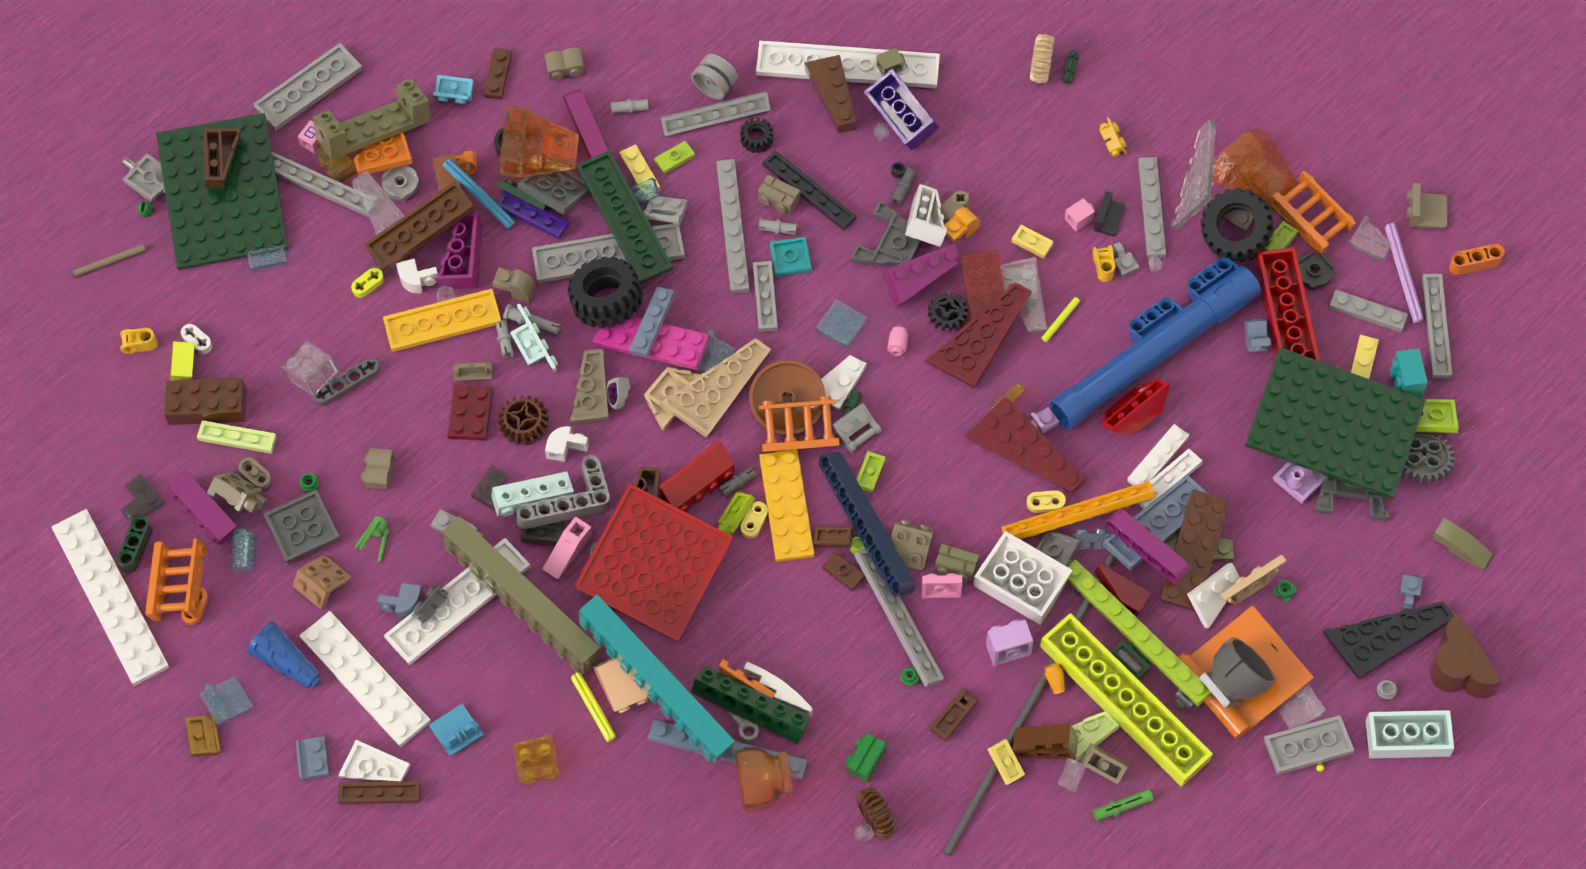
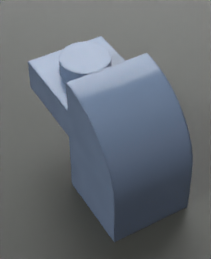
[1244,319,1271,352]
[377,583,423,619]

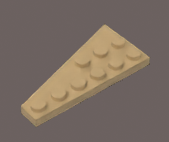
[660,338,771,438]

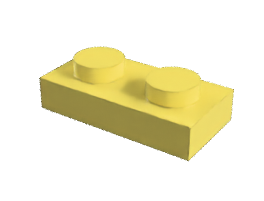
[1012,225,1054,259]
[987,739,1025,785]

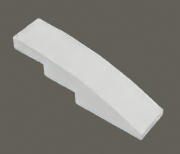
[744,662,813,717]

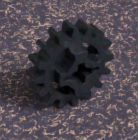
[927,291,968,331]

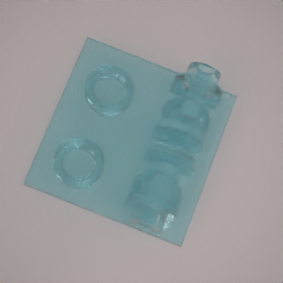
[698,330,736,372]
[199,676,253,725]

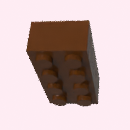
[164,378,246,425]

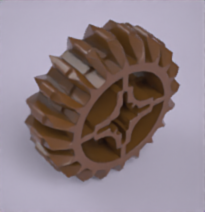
[497,394,549,445]
[856,786,897,840]

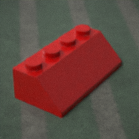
[659,440,735,512]

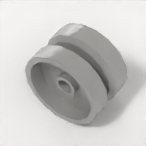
[691,53,738,100]

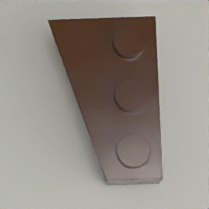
[203,128,241,189]

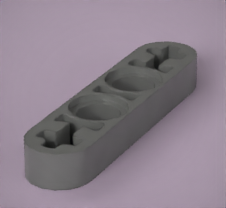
[313,358,380,406]

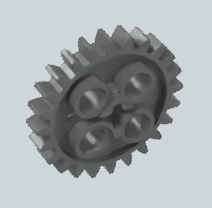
[1402,432,1455,485]

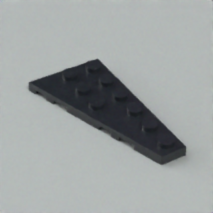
[1323,601,1454,680]

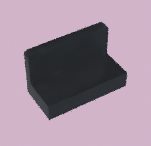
[1094,191,1126,237]

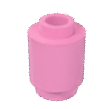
[887,327,908,356]

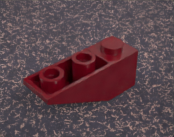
[1094,563,1151,617]

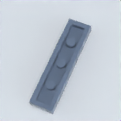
[629,287,676,358]

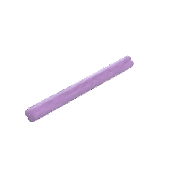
[1385,223,1423,323]

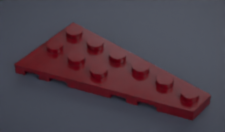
[925,282,1032,388]
[965,397,1086,492]

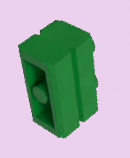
[845,733,887,783]

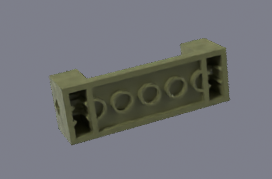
[313,79,431,160]

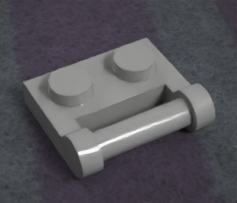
[644,195,688,225]
[832,403,882,453]

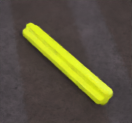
[571,672,616,742]

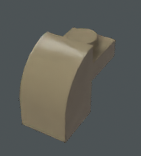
[492,268,536,304]

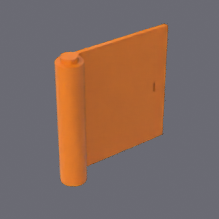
[1178,605,1314,739]

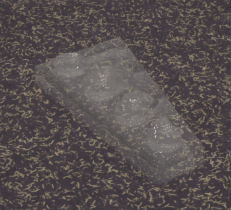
[352,170,404,235]
[999,257,1048,333]

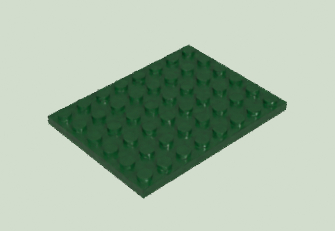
[156,113,289,270]
[1244,347,1426,500]

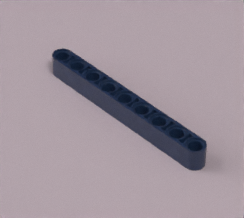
[818,452,915,597]

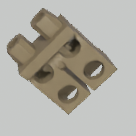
[207,472,268,513]

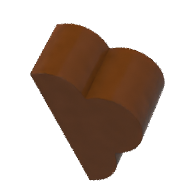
[1429,614,1502,699]

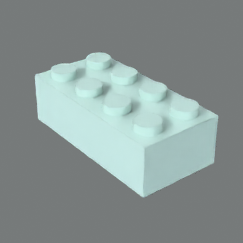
[1366,710,1454,758]

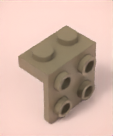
[1407,183,1447,229]
[891,519,935,570]

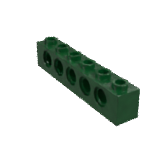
[691,665,811,744]

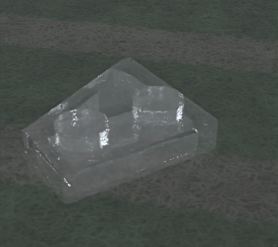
[1349,215,1392,262]

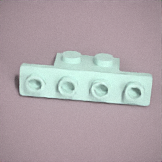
[510,304,558,373]

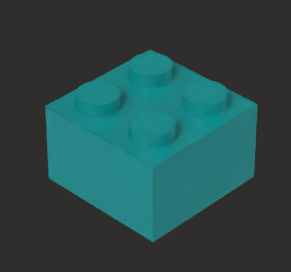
[1389,349,1428,398]

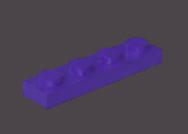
[497,191,569,240]

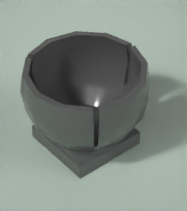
[1199,637,1276,708]

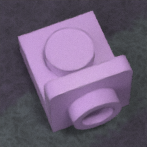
[1029,407,1059,434]

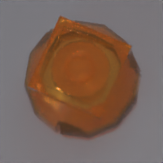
[735,747,793,813]

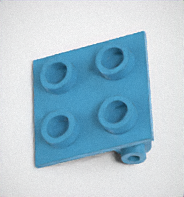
[429,704,484,756]

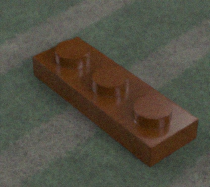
[483,48,512,100]

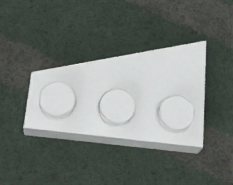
[1187,563,1240,628]

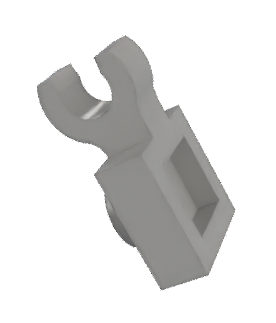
[1113,242,1139,278]

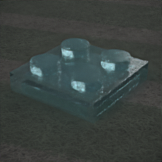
[816,300,868,349]

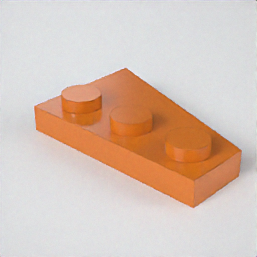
[719,659,775,699]

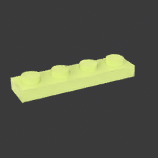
[197,421,277,454]

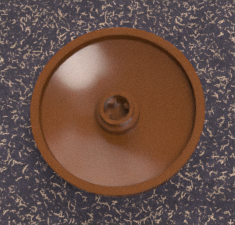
[749,360,826,436]

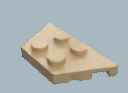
[644,367,703,431]
[1221,555,1287,605]

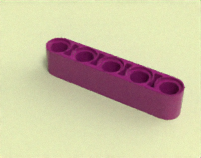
[563,89,608,159]
[1105,509,1190,583]

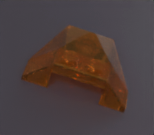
[499,105,579,179]
[1207,129,1298,210]

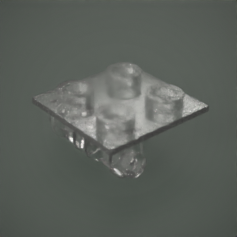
[1277,684,1326,729]

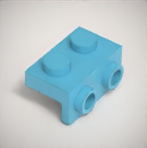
[433,75,474,104]

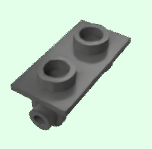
[412,584,449,624]

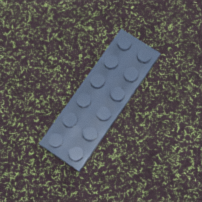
[1103,475,1208,571]

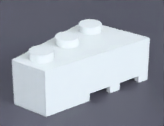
[905,184,947,247]

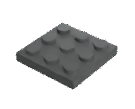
[518,159,590,214]
[263,489,341,564]

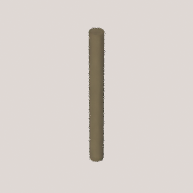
[73,244,146,277]

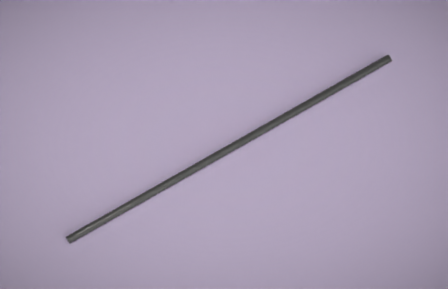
[943,553,1116,856]

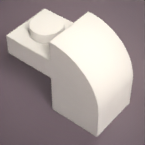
[396,259,438,294]
[545,426,589,462]

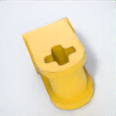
[1092,245,1115,282]
[120,328,158,354]

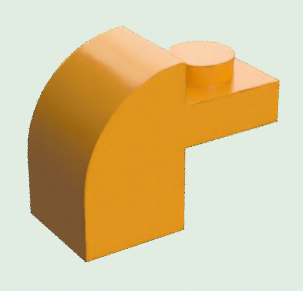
[944,207,980,242]

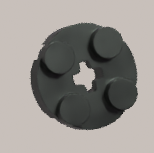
[1298,253,1333,290]

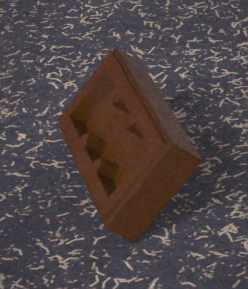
[813,527,854,547]
[822,552,865,591]

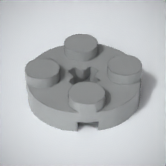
[382,165,419,202]

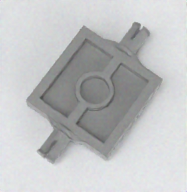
[123,154,165,202]

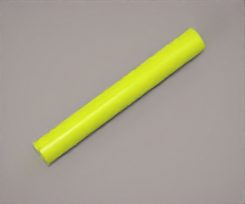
[1041,297,1080,342]

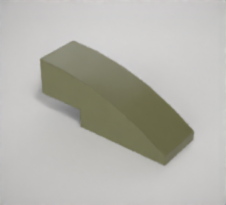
[1432,518,1493,571]

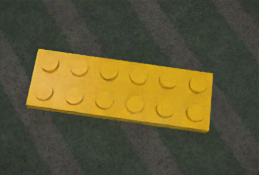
[383,289,501,352]
[759,449,814,562]

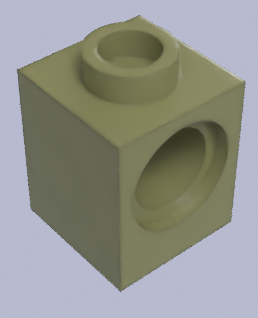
[876,47,905,76]

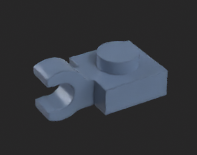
[1399,574,1423,610]

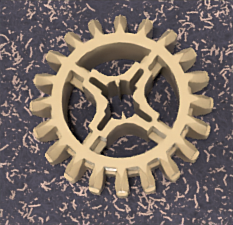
[1030,34,1055,83]

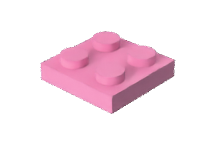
[922,573,962,598]

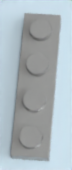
[753,261,778,332]
[1329,290,1408,333]

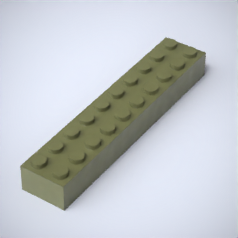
[443,516,600,675]

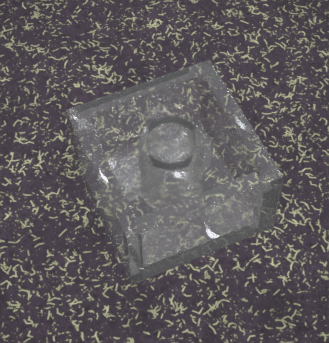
[281,341,339,396]

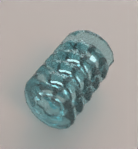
[230,529,258,572]

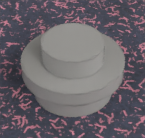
[1377,680,1397,700]

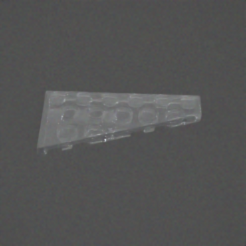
[1171,119,1216,230]

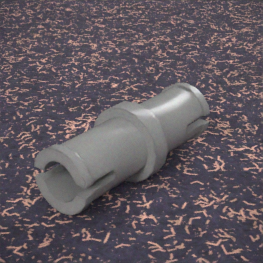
[611,99,648,114]
[758,218,797,235]
[495,320,514,359]

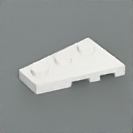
[821,355,867,412]
[338,740,411,782]

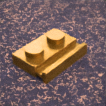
[185,714,221,757]

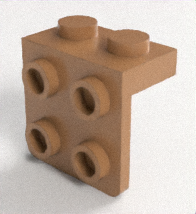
[293,555,351,609]

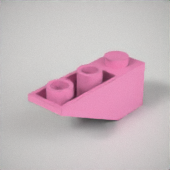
[542,517,593,580]

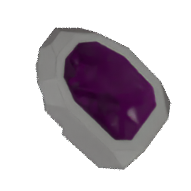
[606,377,630,410]

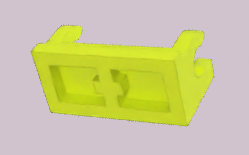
[171,341,194,381]

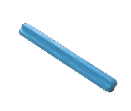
[443,159,515,229]

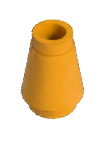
[1044,663,1065,694]

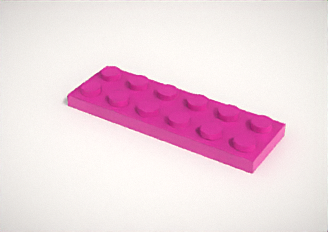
[592,317,710,370]

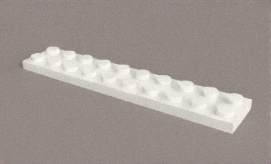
[756,41,940,89]
[52,509,170,686]

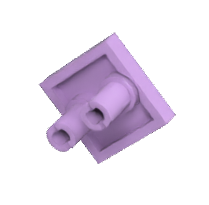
[1273,462,1325,504]

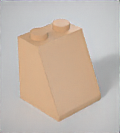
[593,658,649,713]

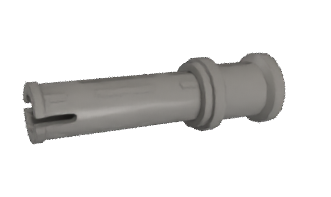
[503,304,561,335]

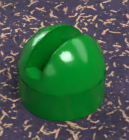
[137,201,153,217]

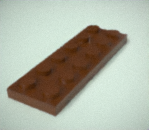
[364,181,475,273]
[1159,489,1230,612]

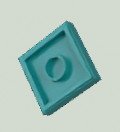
[769,237,812,277]

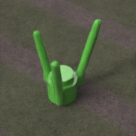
[354,516,390,562]

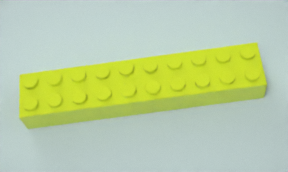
[1040,613,1213,787]

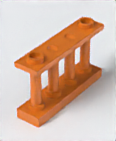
[1269,170,1356,255]
[759,396,839,452]
[145,538,206,622]

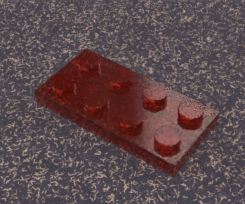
[960,249,1004,320]

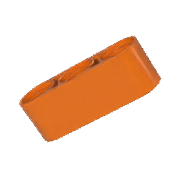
[1449,244,1505,275]

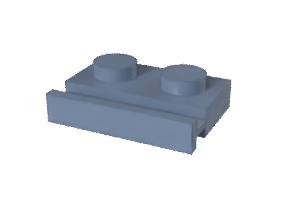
[296,736,329,781]

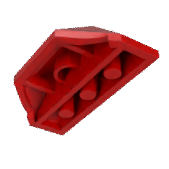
[1101,378,1170,435]

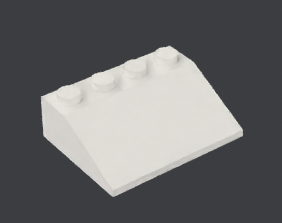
[973,531,1072,625]

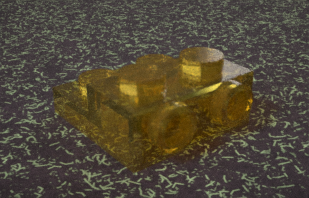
[512,735,560,785]

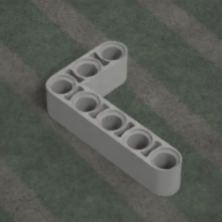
[516,455,610,529]

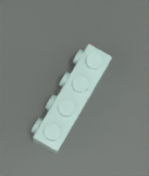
[491,471,574,516]

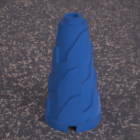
[247,621,321,688]

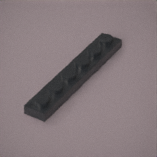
[763,150,856,231]

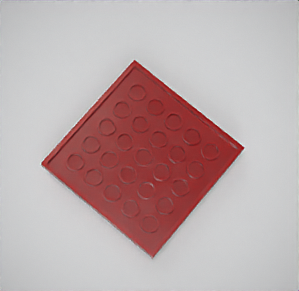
[574,483,734,642]

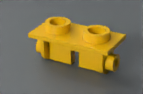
[1099,118,1127,157]

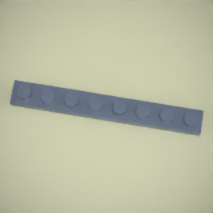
[648,720,808,781]

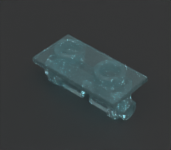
[1071,530,1112,549]

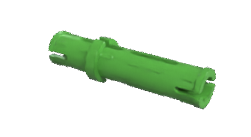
[1092,789,1153,822]

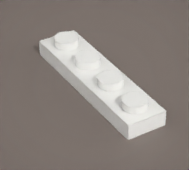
[1127,424,1189,486]
[1138,449,1202,508]

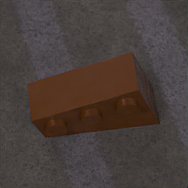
[1013,723,1078,760]

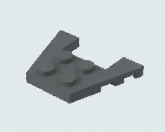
[850,200,922,266]
[1314,476,1389,521]

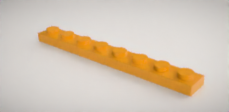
[1001,481,1156,539]

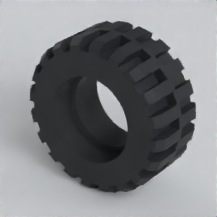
[1200,188,1274,263]
[568,256,643,328]

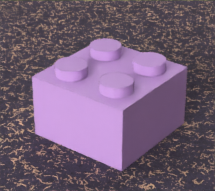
[986,620,1033,666]

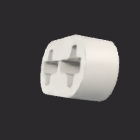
[181,324,212,354]

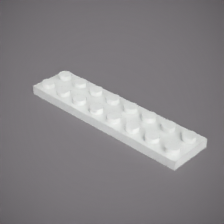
[384,538,531,665]
[299,611,431,748]

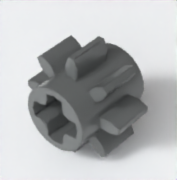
[1174,689,1196,710]

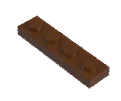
[338,781,420,804]

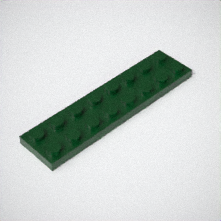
[576,150,673,284]

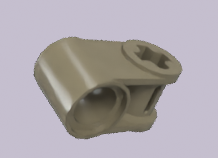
[940,190,969,223]

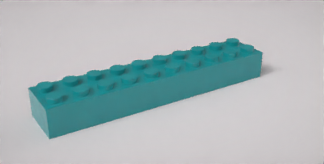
[579,595,735,764]

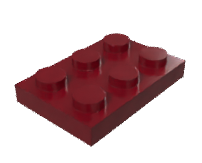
[448,384,493,441]

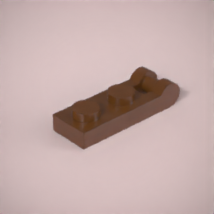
[930,688,979,742]

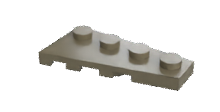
[570,349,609,424]

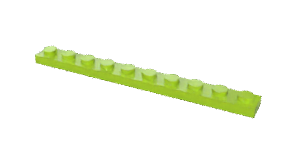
[1067,559,1213,706]

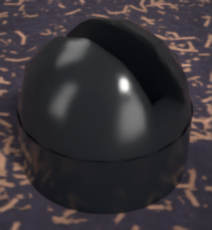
[891,162,906,178]

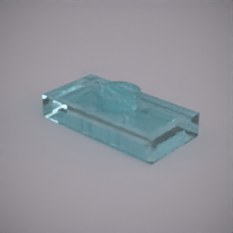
[247,245,287,271]

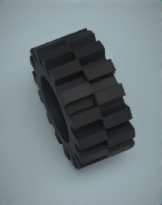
[740,117,773,153]

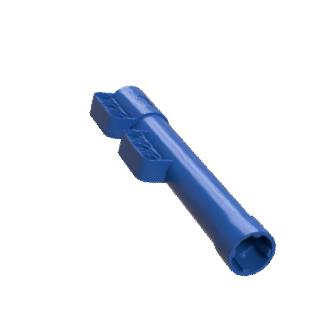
[1048,257,1262,430]

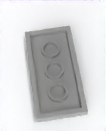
[1264,715,1355,775]

